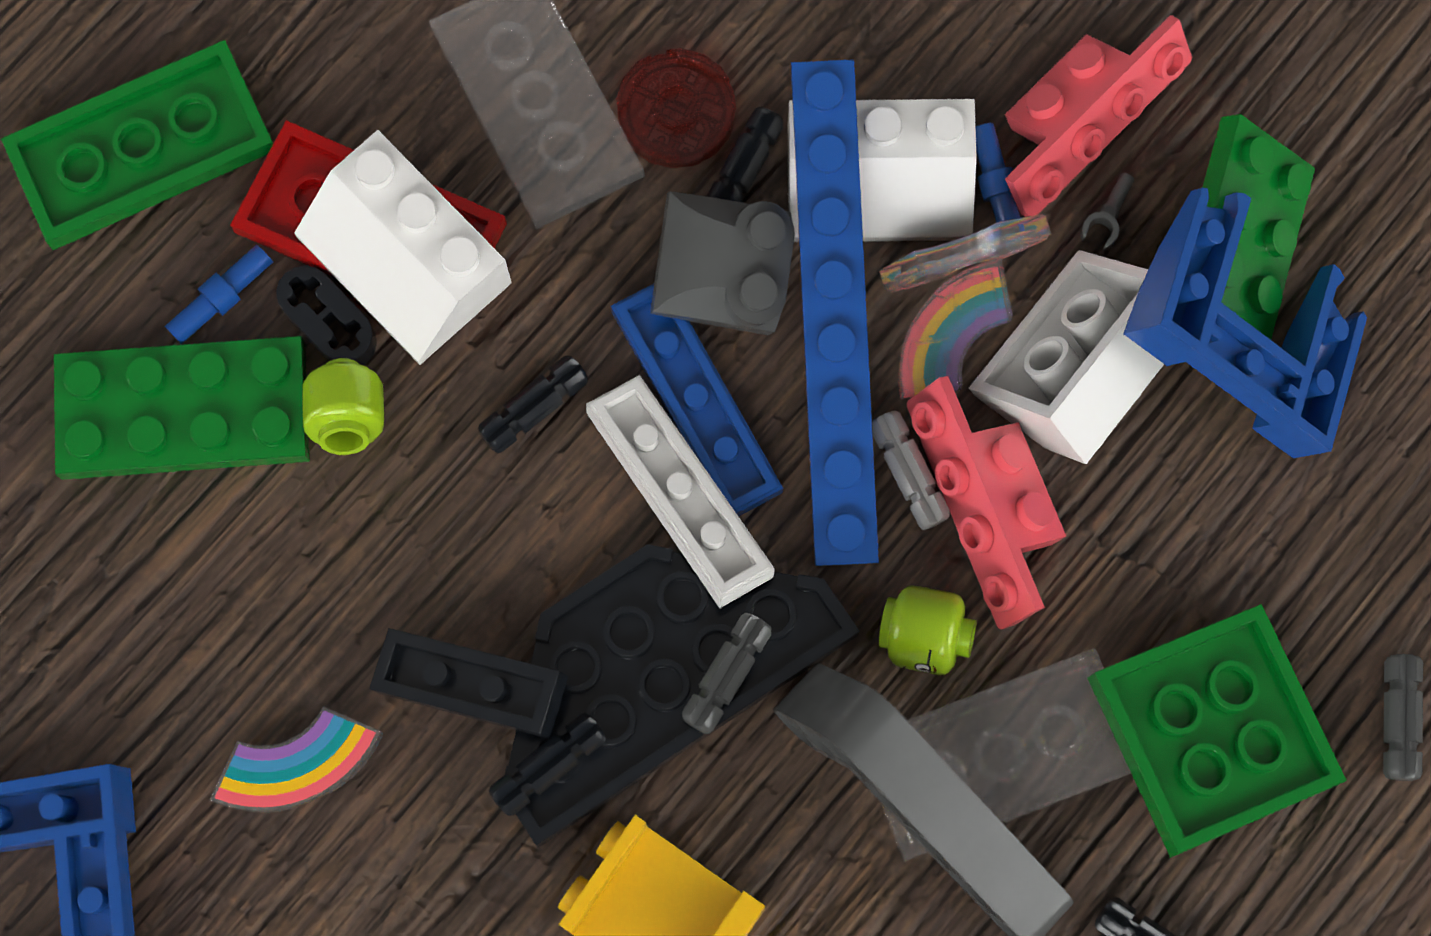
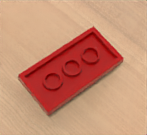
[230,120,507,277]

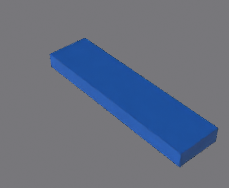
[611,284,783,517]

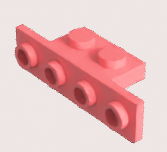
[1005,15,1192,218]
[906,376,1066,630]

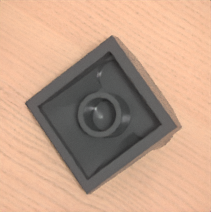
[650,191,795,335]

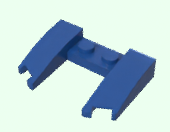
[1123,187,1367,458]
[0,764,136,936]

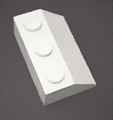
[788,99,976,242]
[294,130,512,365]
[969,250,1164,464]

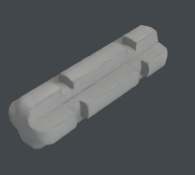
[872,411,950,530]

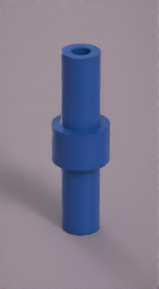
[976,123,1026,246]
[165,244,273,345]

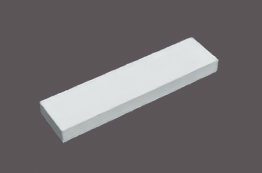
[586,375,775,608]

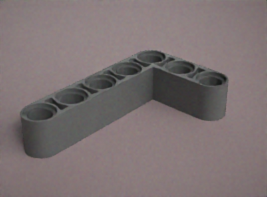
[773,663,1074,936]

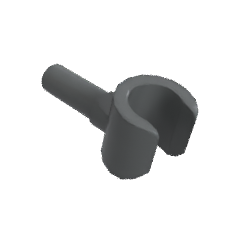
[1080,173,1134,251]

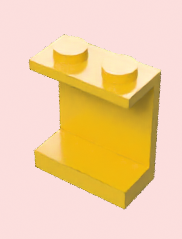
[558,815,765,936]

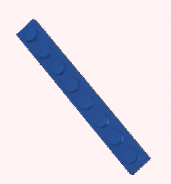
[791,59,879,566]

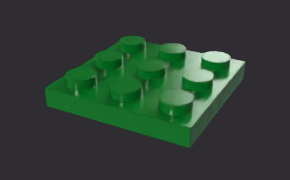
[1087,604,1347,858]

